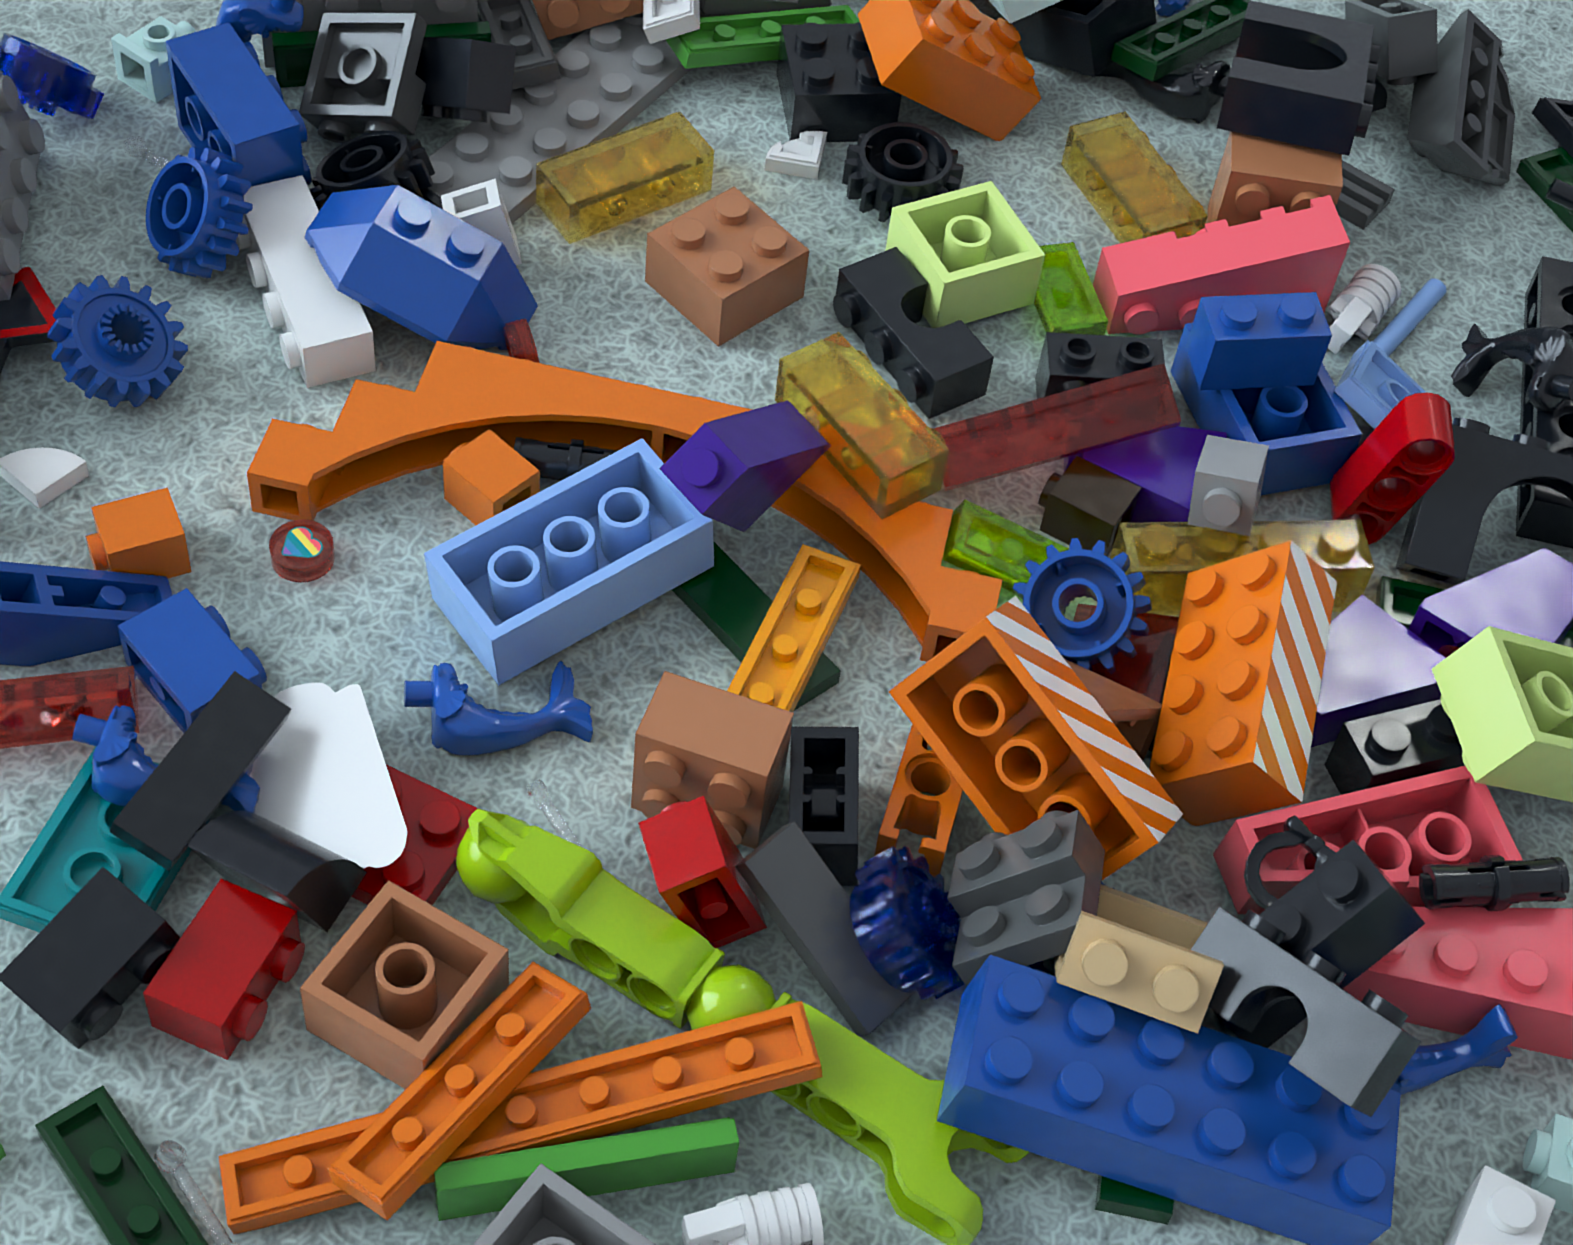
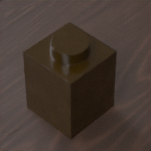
[1038,456,1141,556]

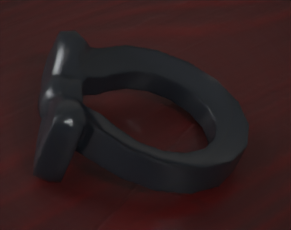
[1244,815,1336,910]

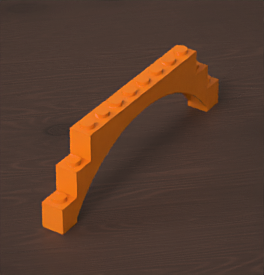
[247,341,1003,662]

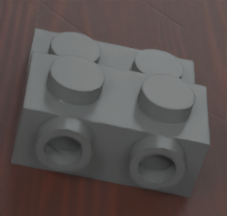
[299,13,427,143]
[947,810,1105,986]

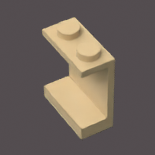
[1053,884,1224,1034]

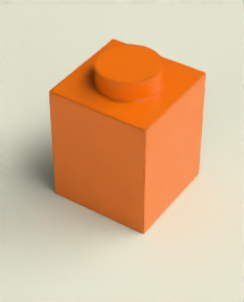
[443,429,540,525]
[85,487,192,578]

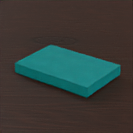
[0,747,211,933]

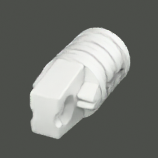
[1326,264,1401,354]
[682,1183,824,1245]

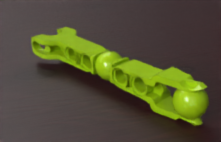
[456,809,1029,1245]

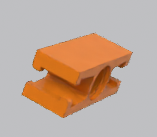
[872,723,964,887]

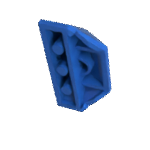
[304,185,538,350]

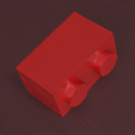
[638,795,767,949]
[143,878,305,1060]

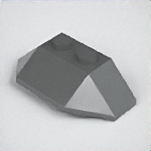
[1407,9,1515,186]

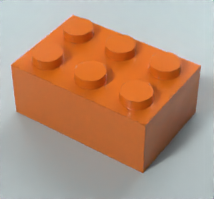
[857,0,1041,141]

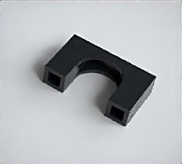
[1217,0,1381,156]
[1396,418,1573,585]

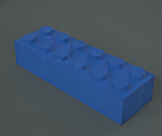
[937,954,1401,1245]

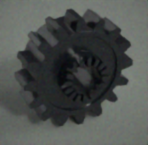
[842,122,964,222]
[310,130,435,211]

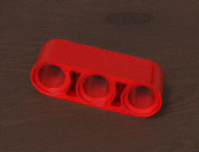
[1330,392,1455,546]

